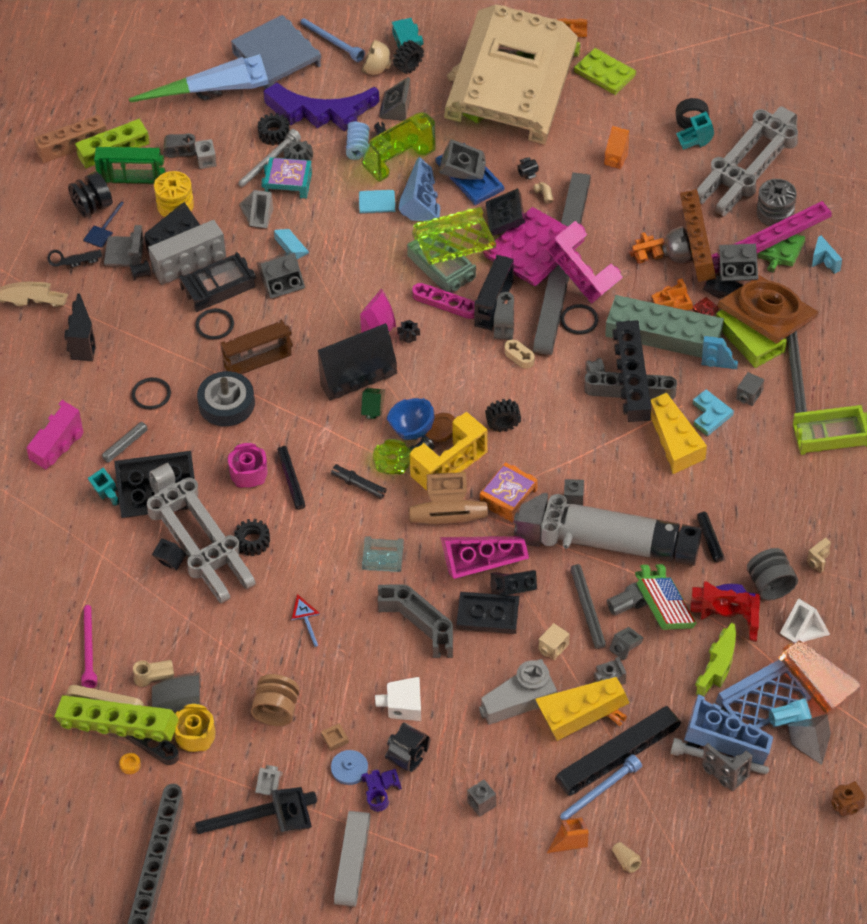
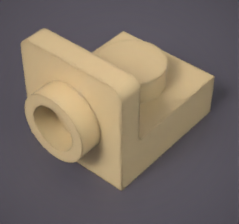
[807,538,831,573]

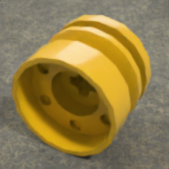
[154,171,194,217]

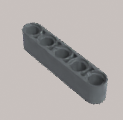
[584,371,677,400]

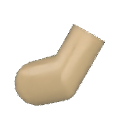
[534,182,553,203]

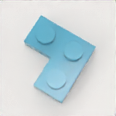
[693,389,734,436]

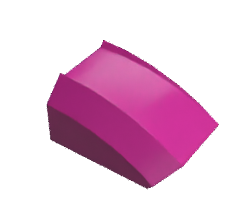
[360,289,396,333]

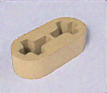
[504,340,535,369]

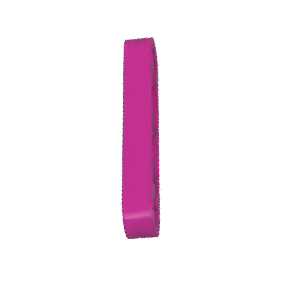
[412,283,475,319]

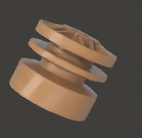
[251,674,300,726]

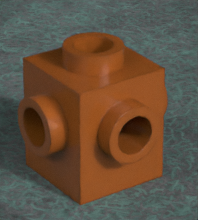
[831,781,866,817]

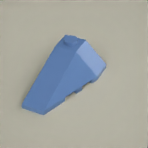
[399,157,440,222]

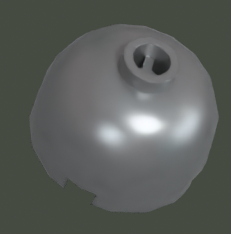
[662,226,693,263]

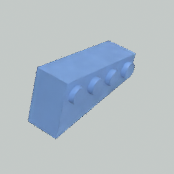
[684,694,773,765]

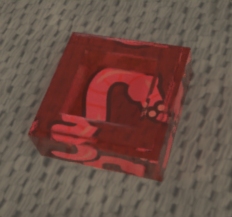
[693,297,719,316]

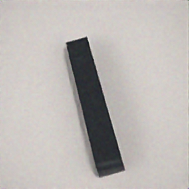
[555,706,681,796]

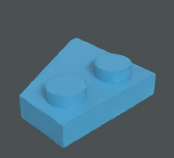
[701,336,738,369]

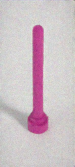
[81,605,98,688]

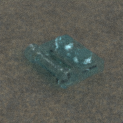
[362,536,404,572]

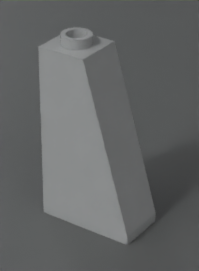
[479,659,557,725]

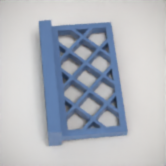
[716,656,812,729]

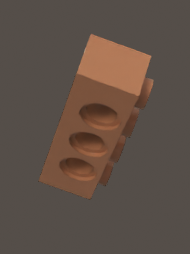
[34,115,106,163]

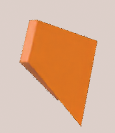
[547,817,589,853]

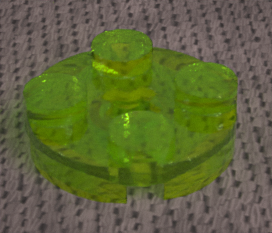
[373,439,411,475]

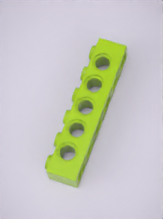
[54,695,179,742]

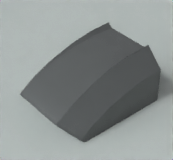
[439,139,486,180]
[152,672,201,713]

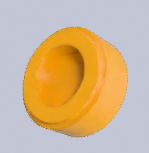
[119,753,141,774]

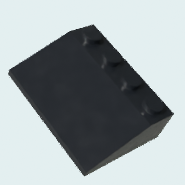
[317,323,397,401]
[114,451,195,518]

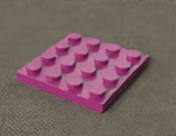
[483,207,585,286]

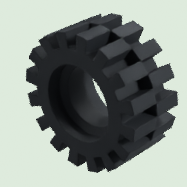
[393,40,424,74]
[258,113,290,145]
[485,399,521,432]
[234,519,270,556]

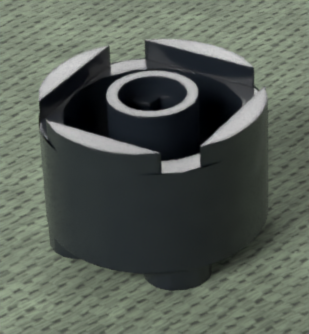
[385,722,431,772]

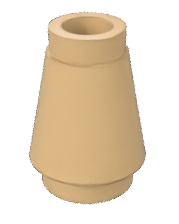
[612,842,642,873]

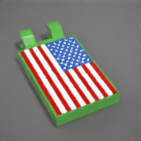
[635,564,697,630]

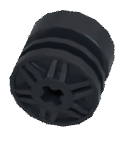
[68,171,113,218]

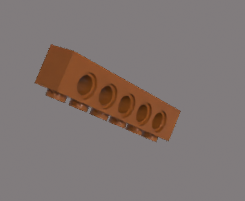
[680,189,716,282]

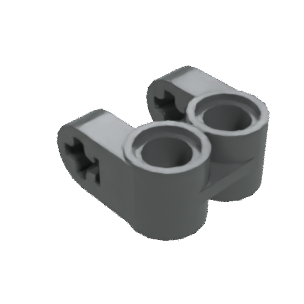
[494,292,514,340]

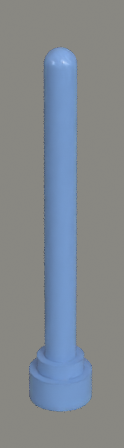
[300,18,365,62]
[560,754,642,820]

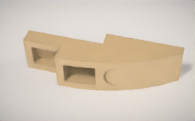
[0,281,68,307]

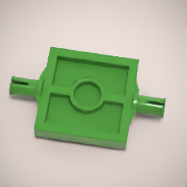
[758,234,805,272]

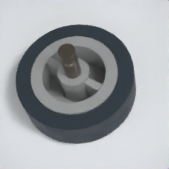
[197,371,255,427]

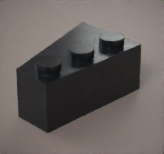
[144,202,200,252]

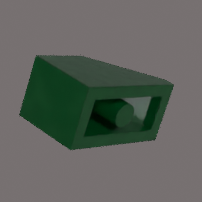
[361,388,385,419]

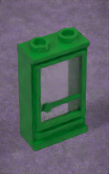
[94,147,166,184]

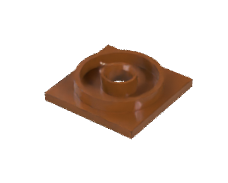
[717,275,819,343]

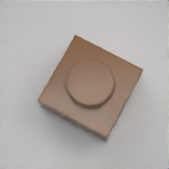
[321,723,349,751]

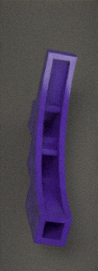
[264,83,380,131]

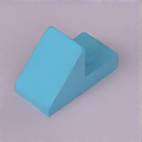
[812,235,842,274]

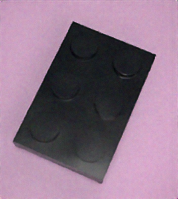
[486,188,525,236]
[456,592,520,634]

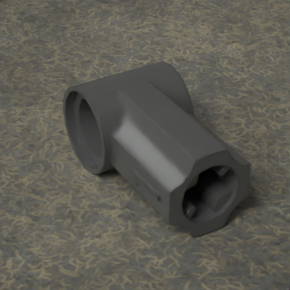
[607,582,647,616]

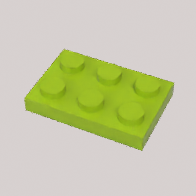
[574,48,636,95]

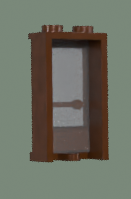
[220,319,293,375]

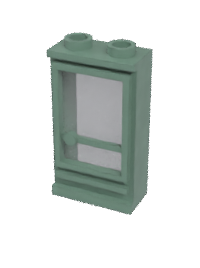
[407,227,476,293]

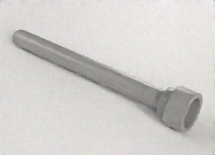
[238,129,301,187]
[670,738,769,774]

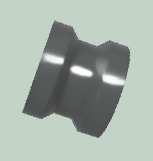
[585,358,605,373]

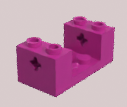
[545,221,623,304]

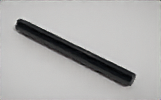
[195,791,317,834]

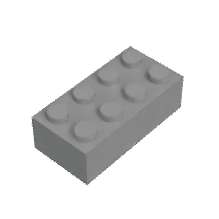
[148,220,226,285]

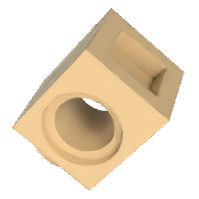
[539,623,570,660]

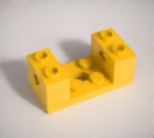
[410,412,488,491]

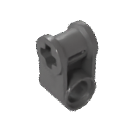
[163,133,196,158]

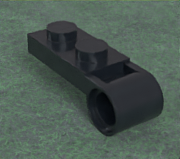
[47,249,102,267]

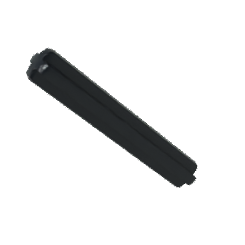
[277,446,306,510]

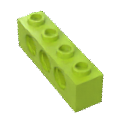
[75,118,150,169]

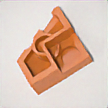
[651,278,693,310]

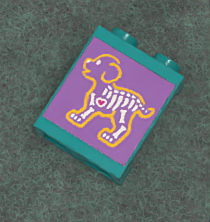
[261,157,312,199]

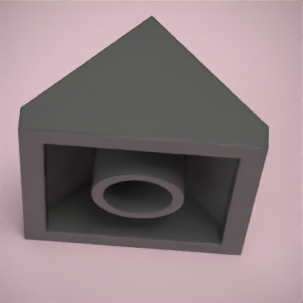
[379,77,411,121]

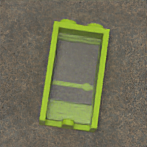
[793,405,867,455]

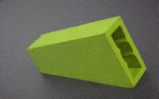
[716,309,787,368]

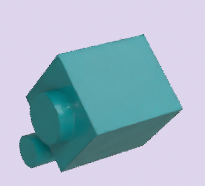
[88,467,119,506]

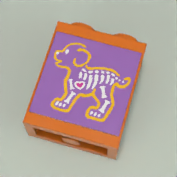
[480,462,538,522]

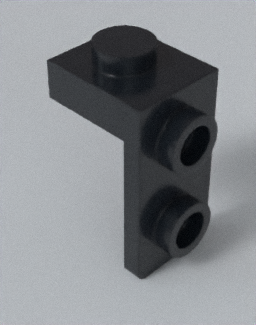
[490,570,537,596]

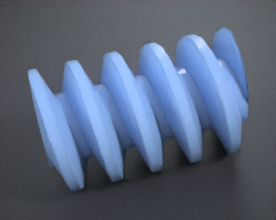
[346,121,370,160]

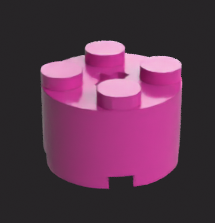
[228,443,268,488]

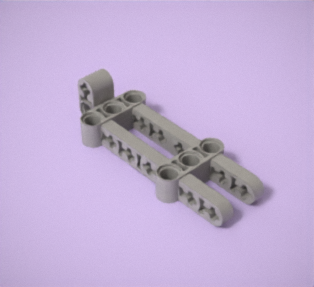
[697,106,798,216]
[147,463,256,603]

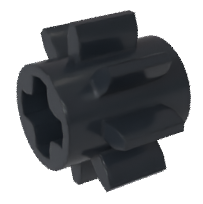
[517,157,539,180]
[397,320,420,343]

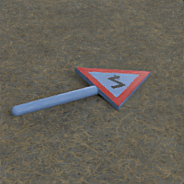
[291,594,320,647]

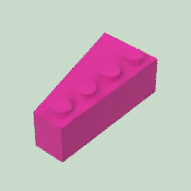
[440,536,529,579]

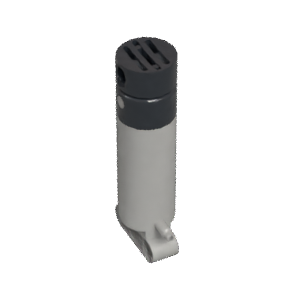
[540,494,702,566]

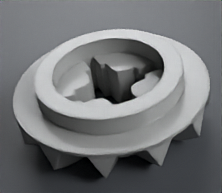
[517,660,549,690]

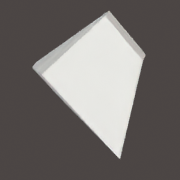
[780,599,830,644]

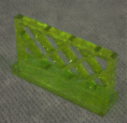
[412,207,496,265]

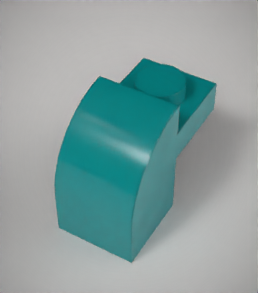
[676,112,714,150]

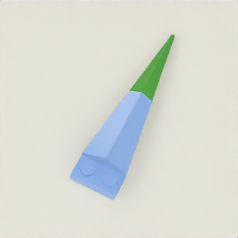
[129,54,269,102]

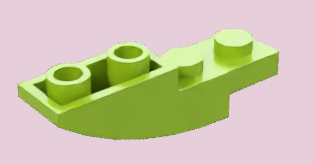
[695,623,736,697]

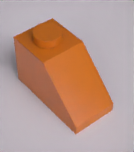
[604,126,629,169]

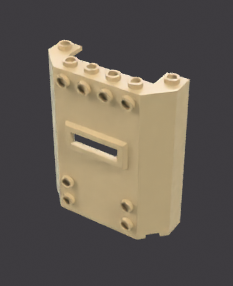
[444,4,578,144]

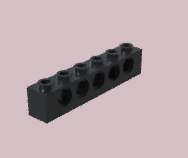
[612,320,651,422]

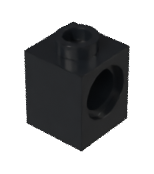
[152,538,187,571]

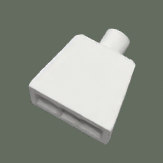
[375,677,421,721]

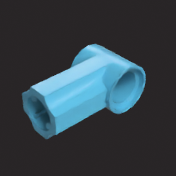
[769,699,812,727]

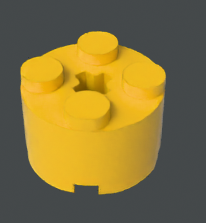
[174,704,216,752]

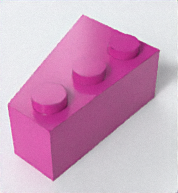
[26,400,84,470]

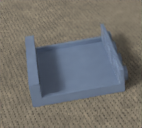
[231,15,321,89]

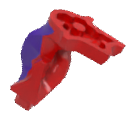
[690,581,760,642]

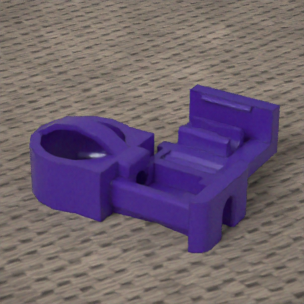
[361,769,402,812]

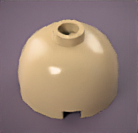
[362,39,392,75]

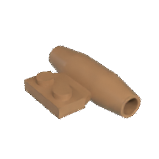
[408,472,488,525]

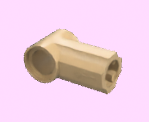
[133,660,174,687]

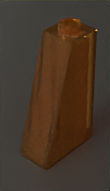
[779,640,861,714]

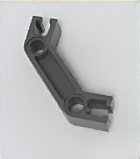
[378,584,453,658]

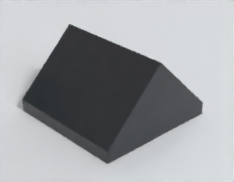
[270,787,312,836]

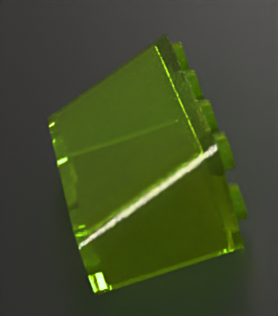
[362,112,436,182]

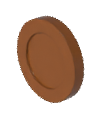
[426,413,455,443]

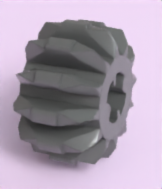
[283,139,314,161]

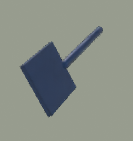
[83,201,124,248]

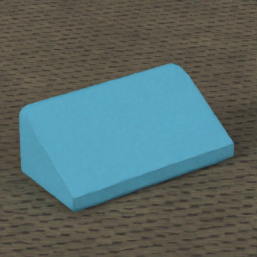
[359,190,395,213]
[274,229,309,259]

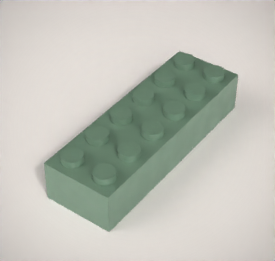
[605,295,724,358]

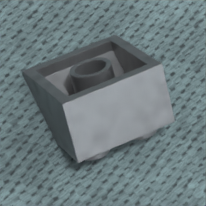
[514,493,548,547]

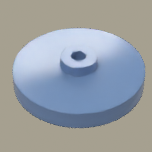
[331,750,368,785]

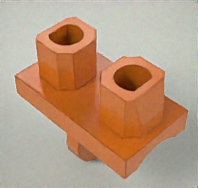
[557,18,587,37]
[629,232,665,264]

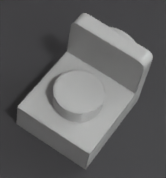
[255,765,283,795]

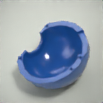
[387,398,435,441]

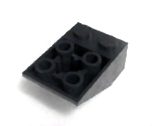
[64,293,96,362]

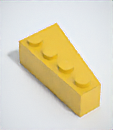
[650,392,707,474]
[535,677,630,741]

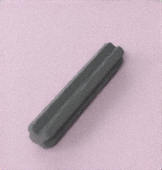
[102,422,148,463]

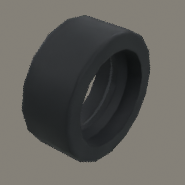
[675,98,709,129]

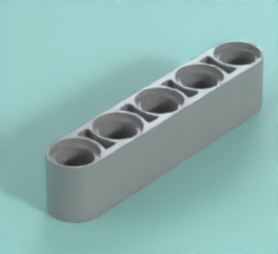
[334,811,370,907]

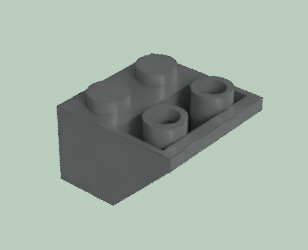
[717,244,758,281]
[257,252,305,299]

